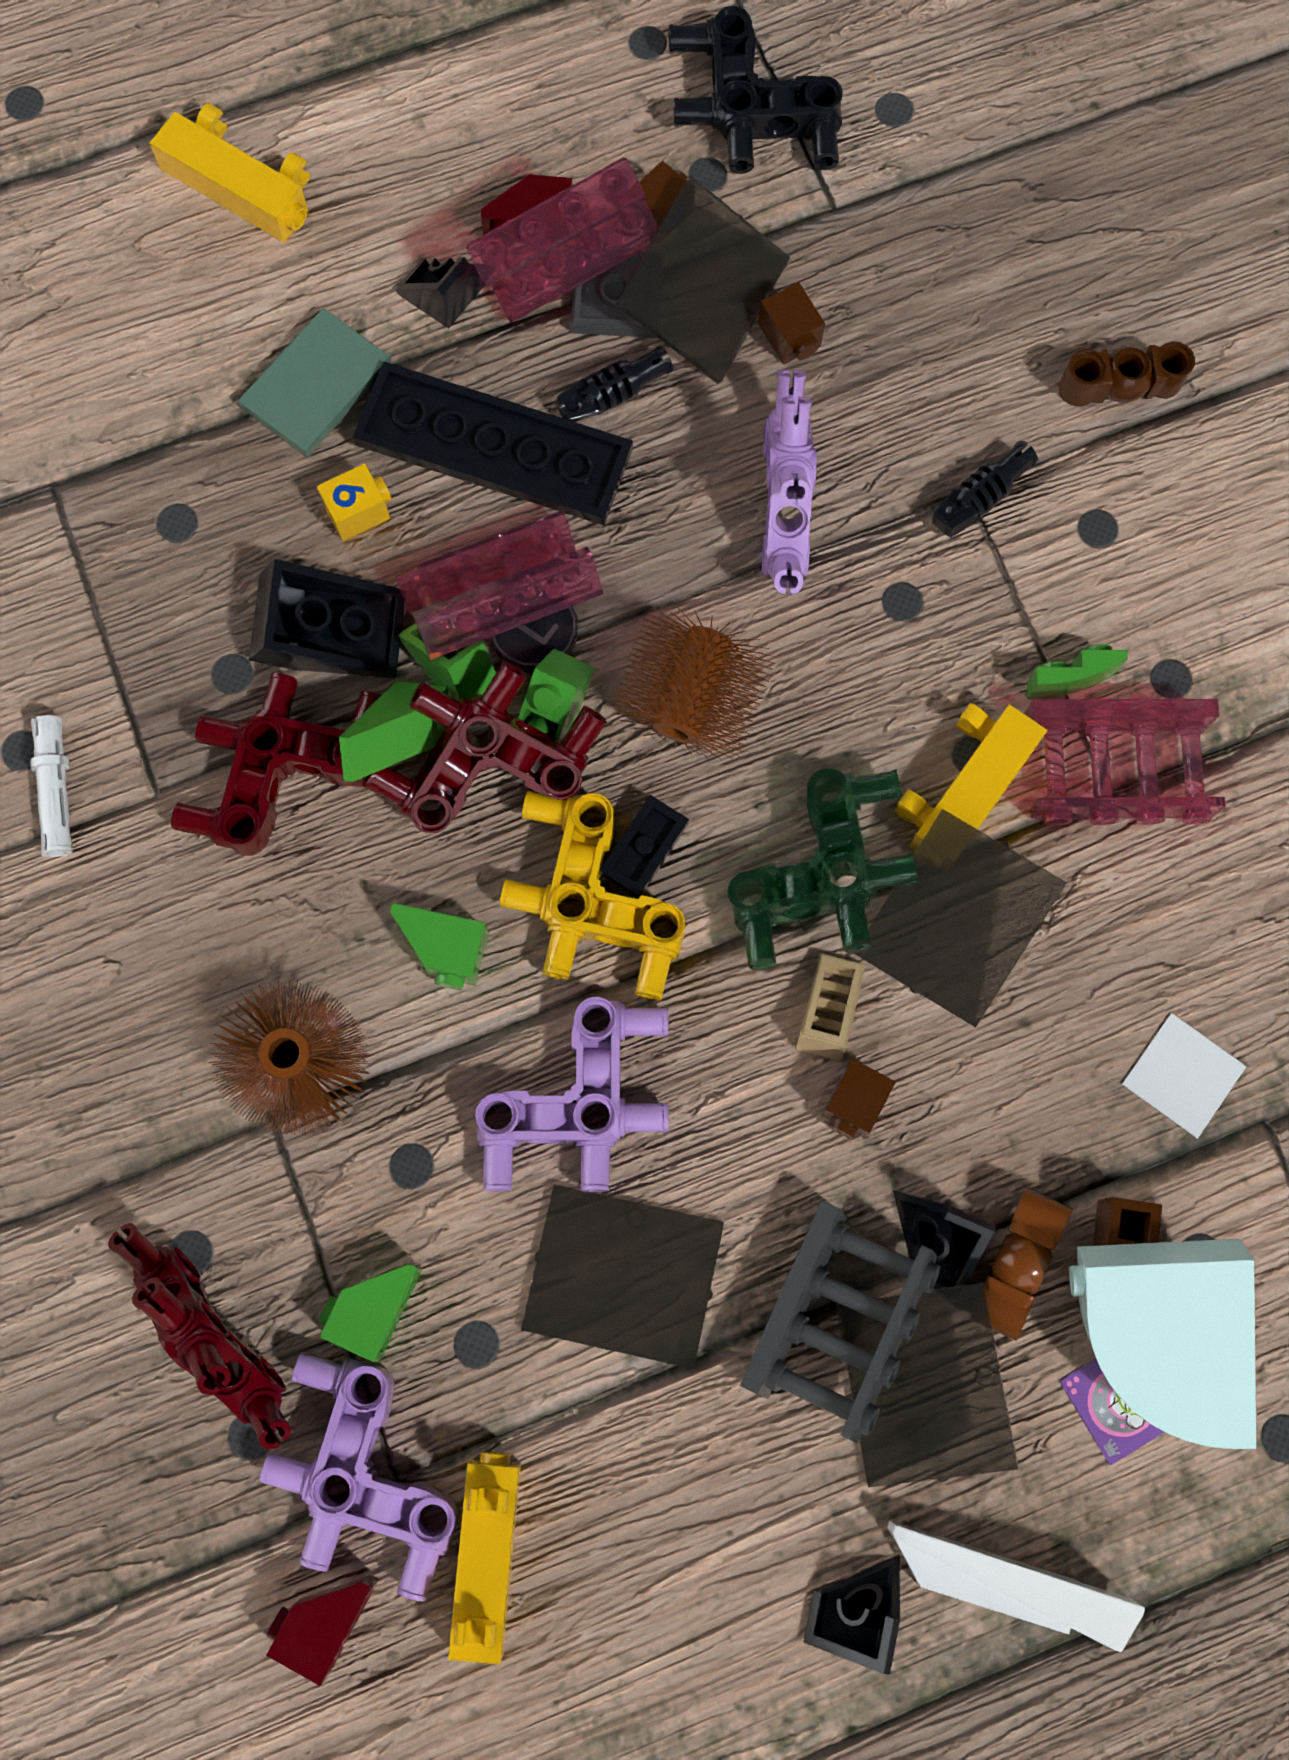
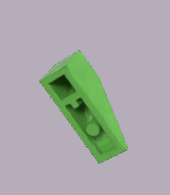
[339,681,449,782]

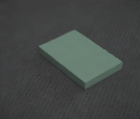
[238,308,391,458]

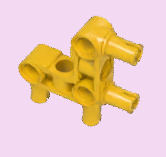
[500,791,685,1001]

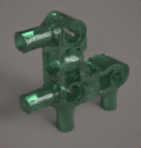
[727,768,919,970]

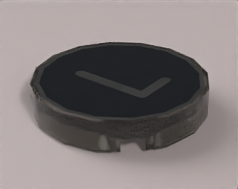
[488,584,578,673]

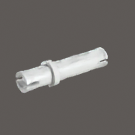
[30,715,73,857]

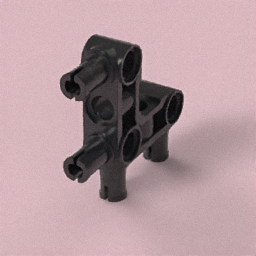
[668,6,843,174]

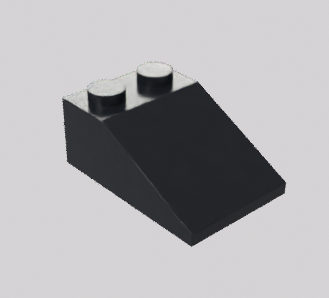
[249,559,406,678]

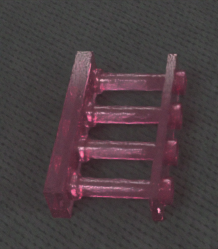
[466,157,664,323]
[395,511,604,660]
[1024,699,1226,825]

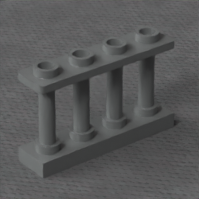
[740,1201,940,1443]

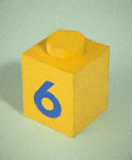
[316,463,392,542]

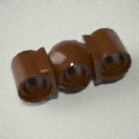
[1059,341,1195,407]

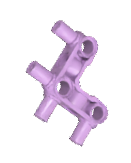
[761,369,817,594]
[475,996,668,1192]
[260,1352,460,1601]

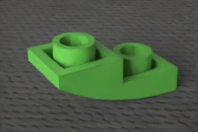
[1027,644,1128,699]

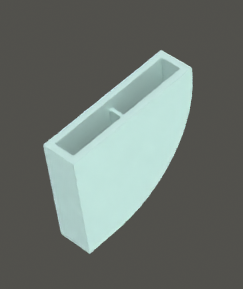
[1069,1239,1256,1449]

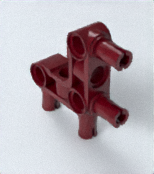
[362,661,607,834]
[171,673,382,856]
[108,1223,291,1449]

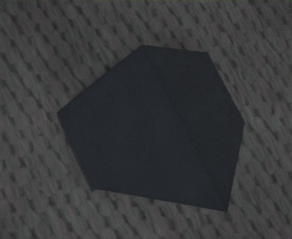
[395,257,500,329]
[893,1190,996,1299]
[803,1555,900,1674]

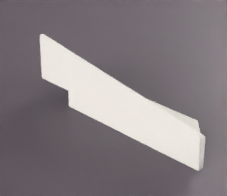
[888,1520,1145,1652]

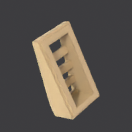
[796,953,866,1061]

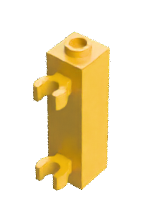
[149,102,311,243]
[894,703,1048,872]
[448,1451,521,1664]

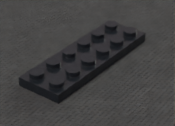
[352,361,633,526]

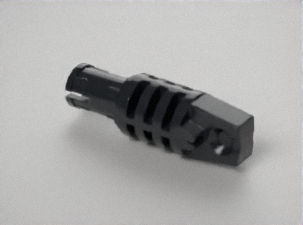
[555,346,673,422]
[932,441,1038,538]

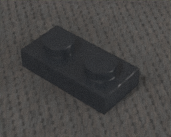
[600,795,689,899]

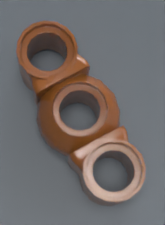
[970,1188,1073,1341]

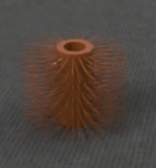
[610,607,775,760]
[209,979,371,1135]

